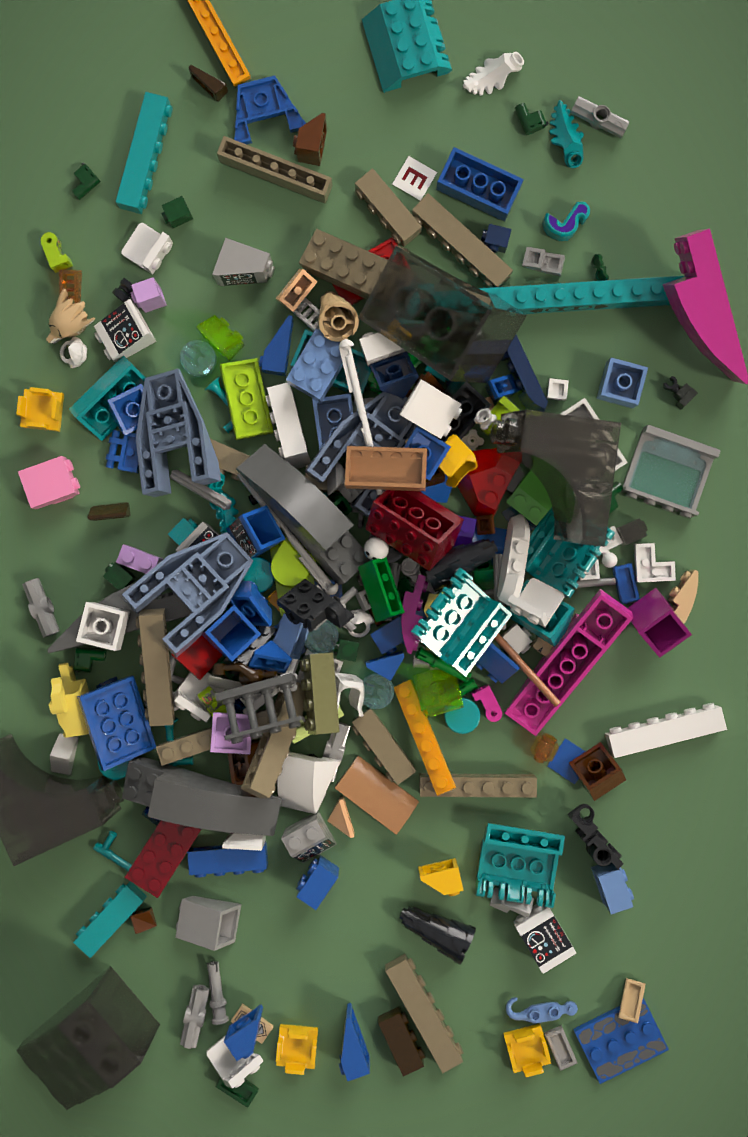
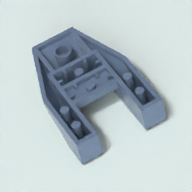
[136,369,221,497]
[304,392,418,517]
[122,532,253,658]

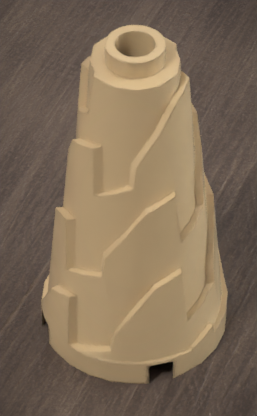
[318,291,359,342]

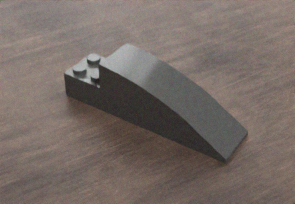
[236,444,370,586]
[47,583,192,653]
[122,756,282,836]

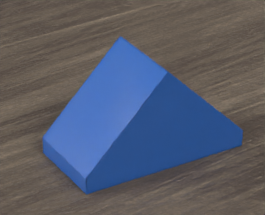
[485,374,519,403]
[248,640,292,673]

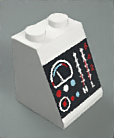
[94,299,157,362]
[513,903,576,974]

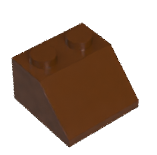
[293,113,327,166]
[569,742,626,801]

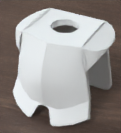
[335,673,364,717]

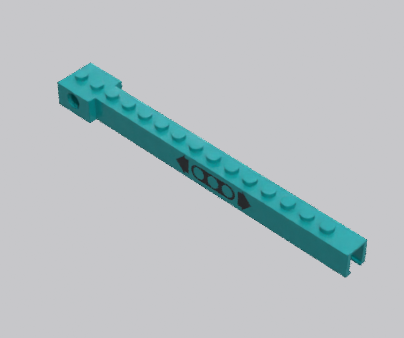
[396,276,685,329]

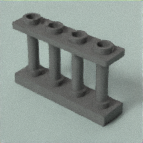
[215,673,305,744]

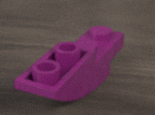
[401,574,428,654]

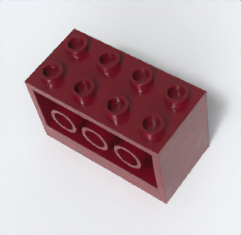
[365,490,464,571]

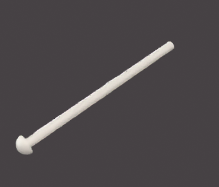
[339,339,384,495]

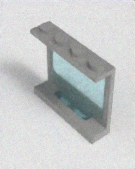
[621,425,721,519]

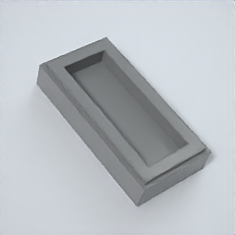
[544,1025,577,1071]

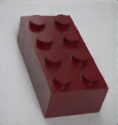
[124,820,202,898]

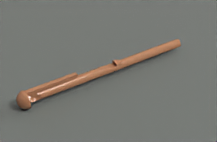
[494,633,561,707]

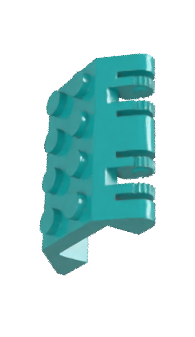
[362,0,452,93]
[525,500,615,598]
[411,568,512,677]
[475,823,565,908]

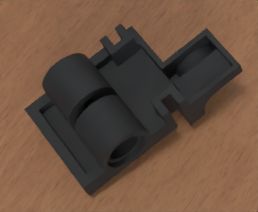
[277,579,354,632]
[568,804,624,869]

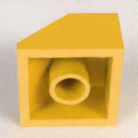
[418,858,464,896]

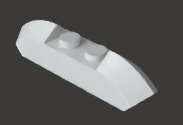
[497,514,530,606]

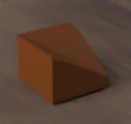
[131,907,157,934]

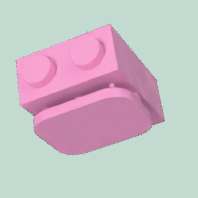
[18,456,80,509]

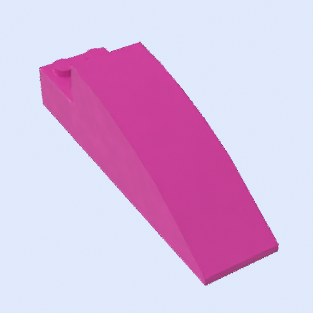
[663,229,748,384]
[505,589,633,736]

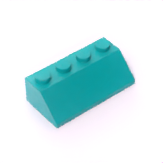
[69,355,146,441]

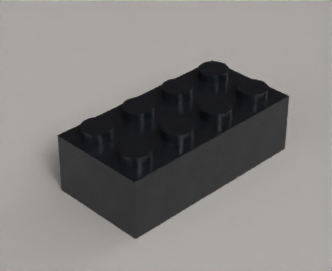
[419,375,491,442]

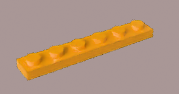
[187,0,251,88]
[393,680,456,796]

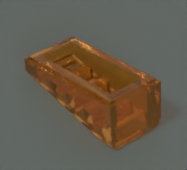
[59,269,82,304]

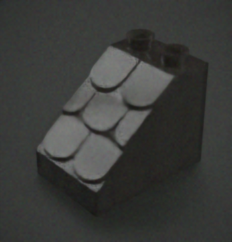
[16,966,160,1110]

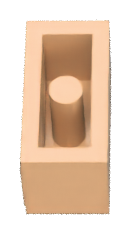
[276,269,318,312]

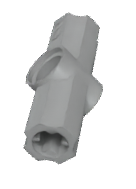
[570,96,629,139]
[22,578,60,638]
[323,722,350,782]
[180,984,210,1049]

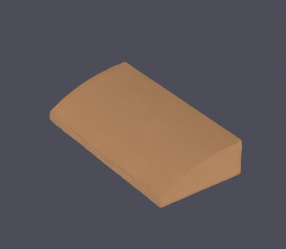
[345,446,427,491]
[335,755,419,835]

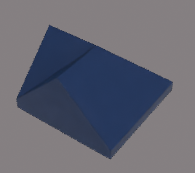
[370,351,418,399]

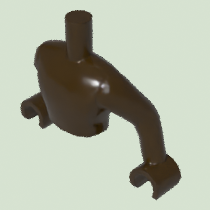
[213,663,278,685]

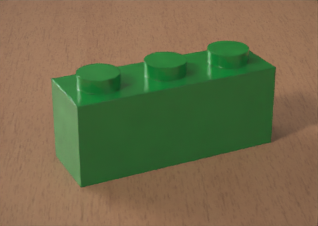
[358,557,405,622]

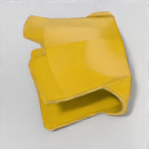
[439,435,478,488]

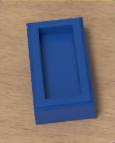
[612,563,640,604]

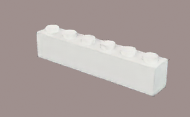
[605,703,727,758]

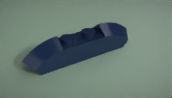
[498,329,548,417]

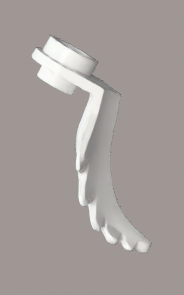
[463,52,524,96]

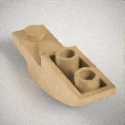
[668,570,698,623]

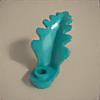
[549,100,584,168]
[207,473,239,534]

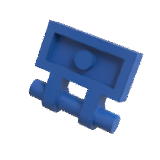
[105,430,139,473]

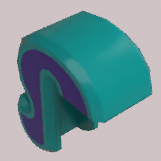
[542,202,590,241]

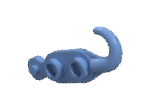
[506,997,578,1023]

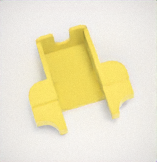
[49,663,89,738]

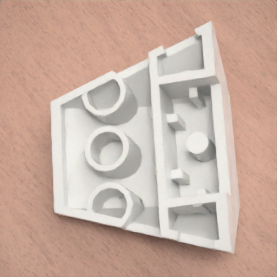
[276,752,341,814]

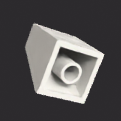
[399,379,462,439]

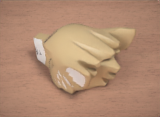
[46,288,95,343]

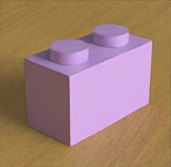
[130,277,167,313]
[116,544,163,574]

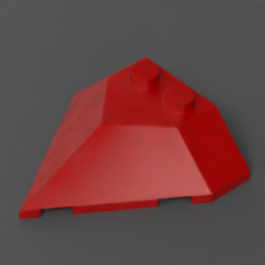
[457,446,525,518]

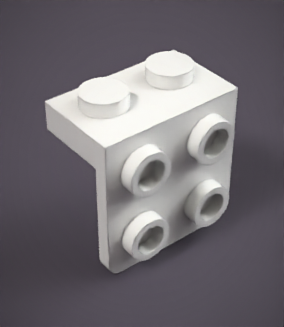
[121,223,173,275]
[507,578,564,627]
[173,672,225,722]
[206,1035,263,1088]

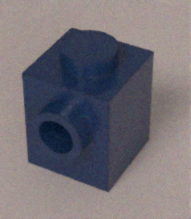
[481,224,512,253]

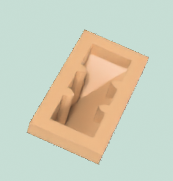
[327,796,355,838]

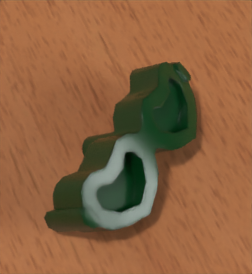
[591,254,609,281]

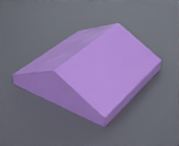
[210,712,251,754]

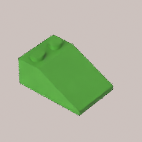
[506,454,573,526]

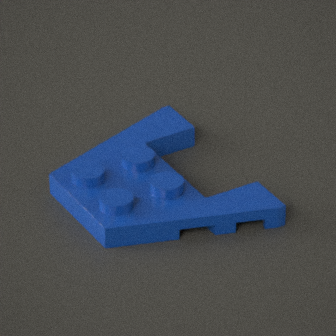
[234,75,306,145]

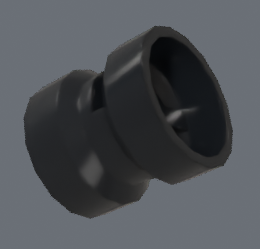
[112,278,133,303]

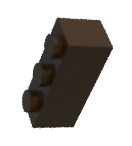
[378,1007,426,1077]

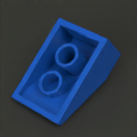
[339,1003,370,1081]

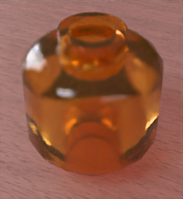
[530,733,559,763]

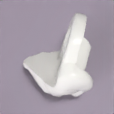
[60,337,87,368]
[343,609,374,637]

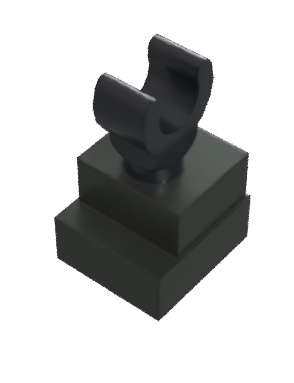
[663,376,698,410]

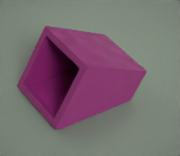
[627,588,692,658]

